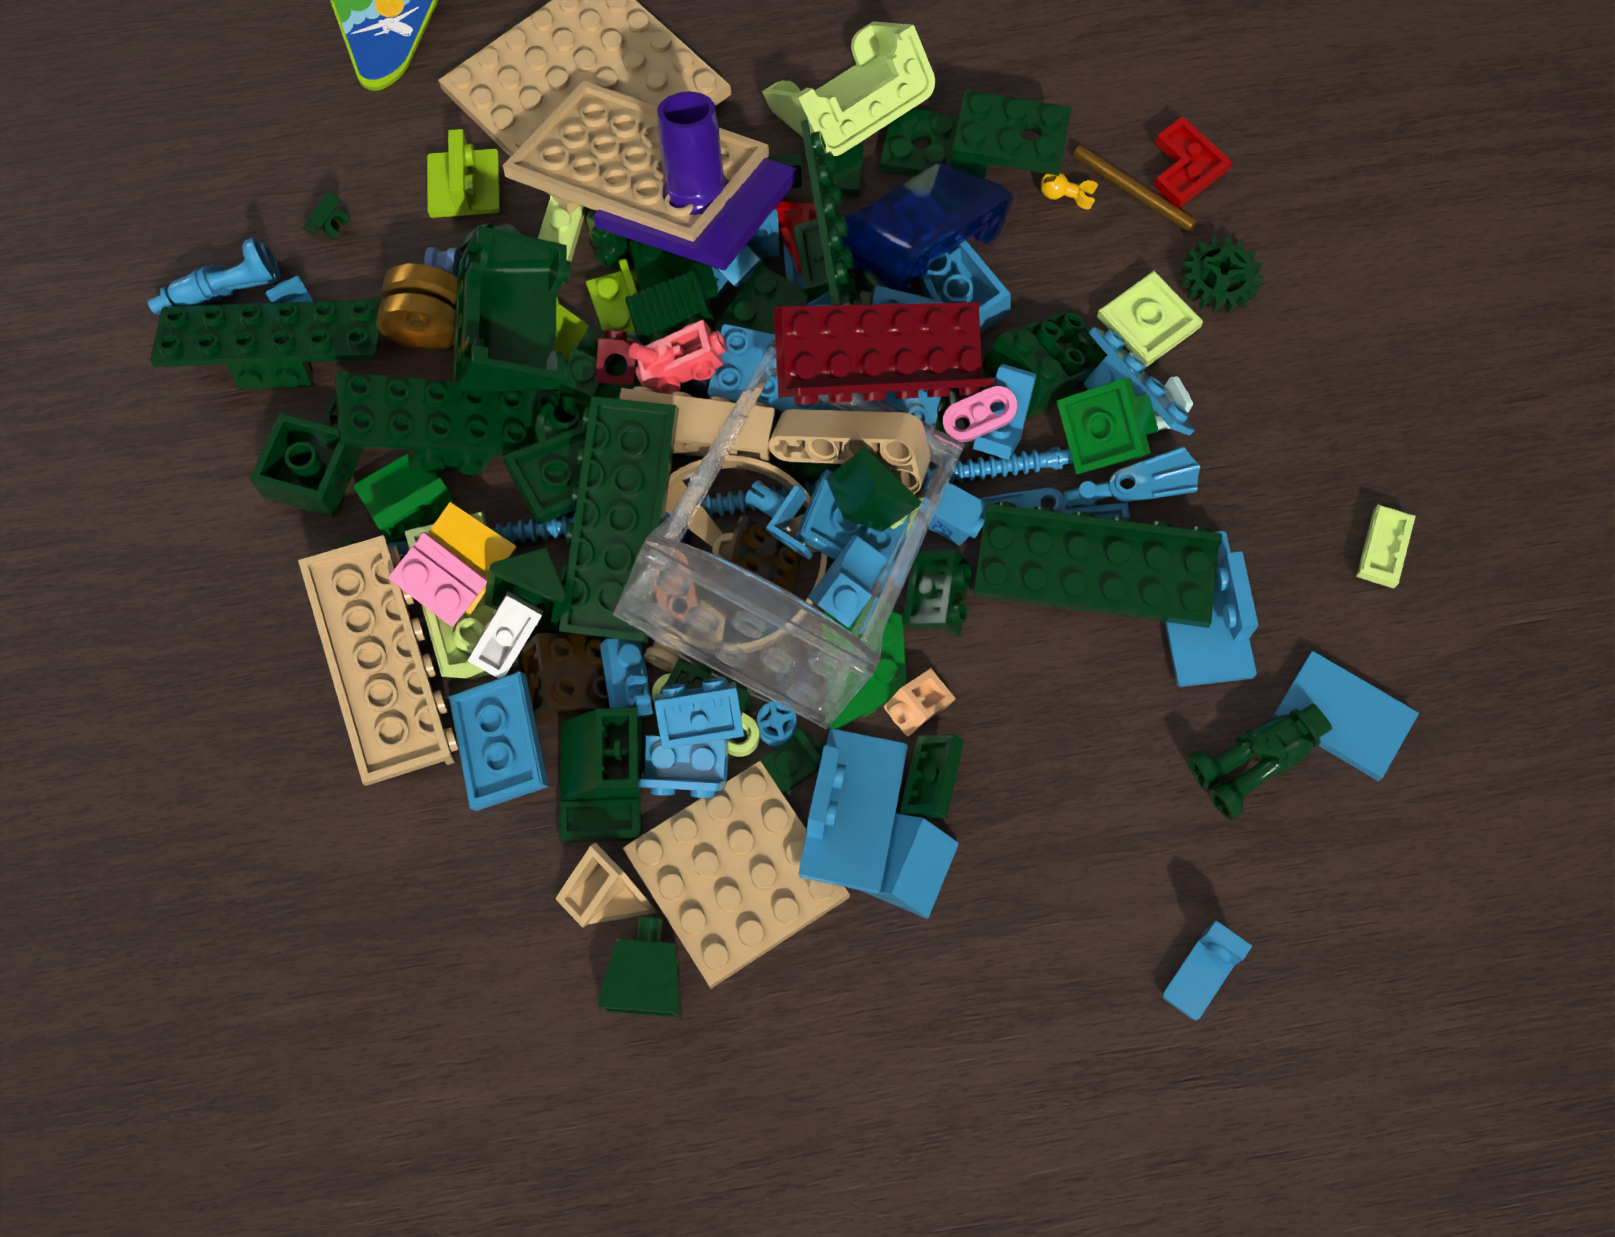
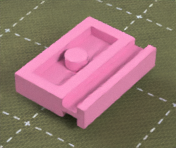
[388,532,487,627]

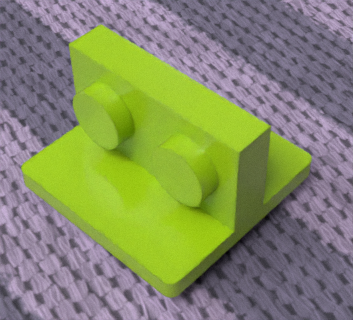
[427,129,500,218]

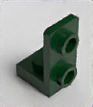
[586,211,632,271]

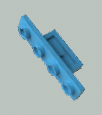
[1083,327,1195,436]

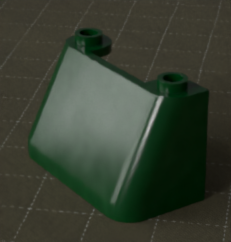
[452,225,571,393]

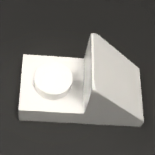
[467,591,543,678]

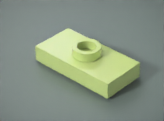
[1356,504,1416,588]

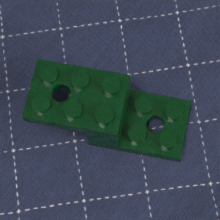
[880,90,1072,189]

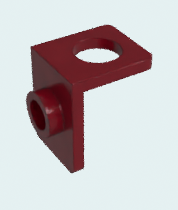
[595,329,637,385]

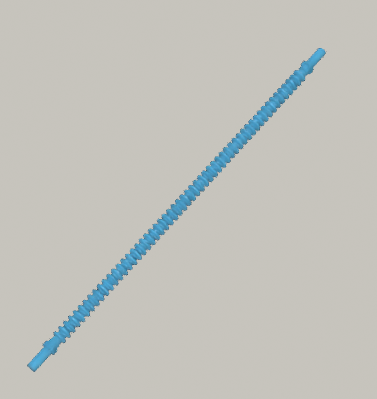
[388,446,1073,557]

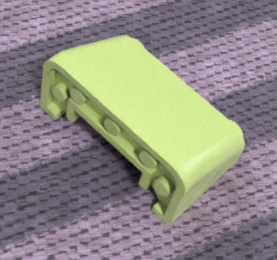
[762,21,935,156]

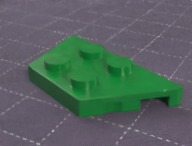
[823,601,906,731]

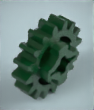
[1180,236,1263,314]

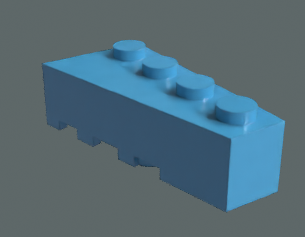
[893,188,1011,334]

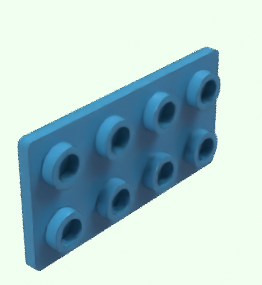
[1165,531,1259,687]
[798,729,908,893]

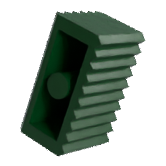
[625,270,716,346]

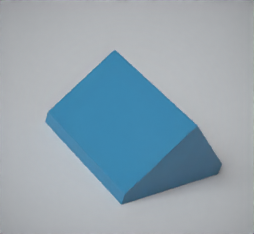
[860,813,959,919]

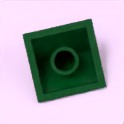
[484,548,566,634]

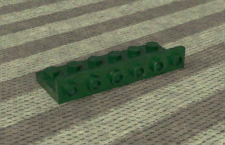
[559,396,679,643]
[974,501,1222,628]

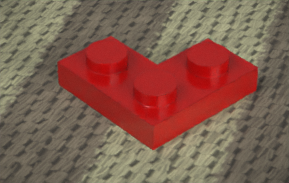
[1154,116,1232,209]

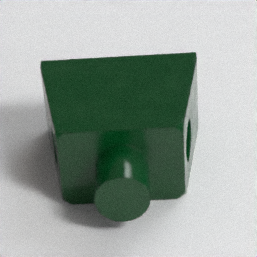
[597,917,682,1018]

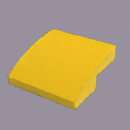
[428,502,516,616]

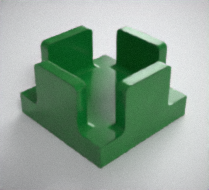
[1057,378,1158,475]

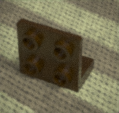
[697,515,800,633]
[519,633,610,724]

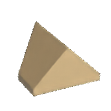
[555,843,658,928]

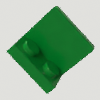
[354,454,456,543]

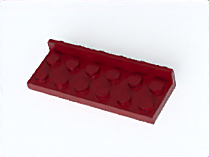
[773,302,995,405]

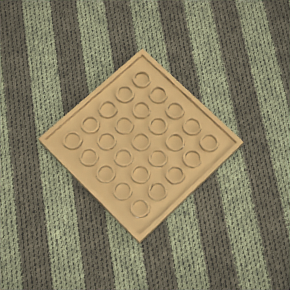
[438,0,731,214]

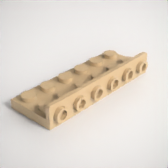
[298,535,459,786]

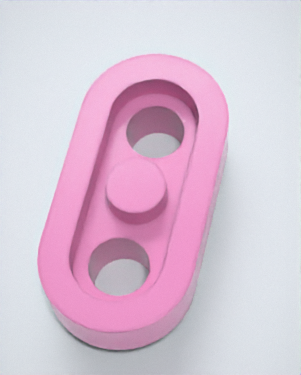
[943,386,1017,443]

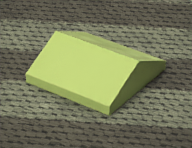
[422,595,519,679]

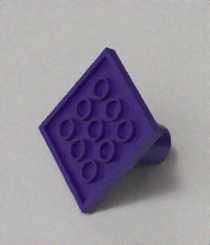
[593,91,797,271]

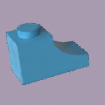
[808,535,888,628]

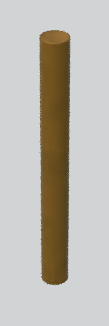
[1073,144,1198,233]

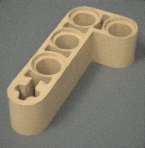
[769,409,931,494]

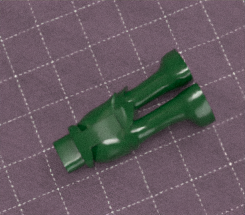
[1186,703,1332,821]

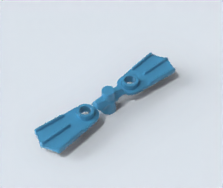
[980,446,1200,531]

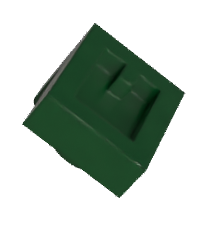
[760,727,823,795]

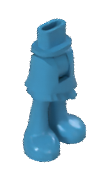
[147,237,281,315]

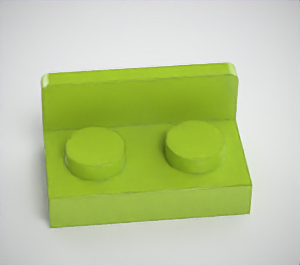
[586,259,640,337]

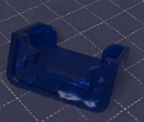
[843,162,1014,293]

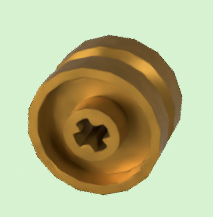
[376,264,457,351]

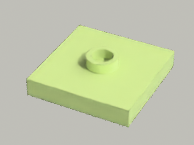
[1097,271,1203,367]

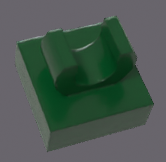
[302,191,350,240]

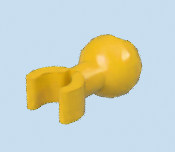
[1040,172,1098,210]

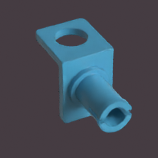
[745,480,813,560]

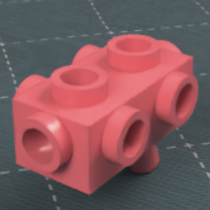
[629,320,727,394]

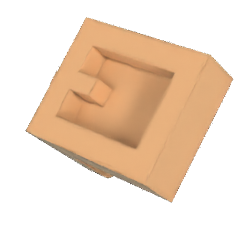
[884,668,956,736]

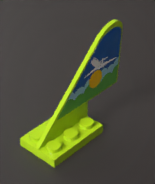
[330,0,439,91]

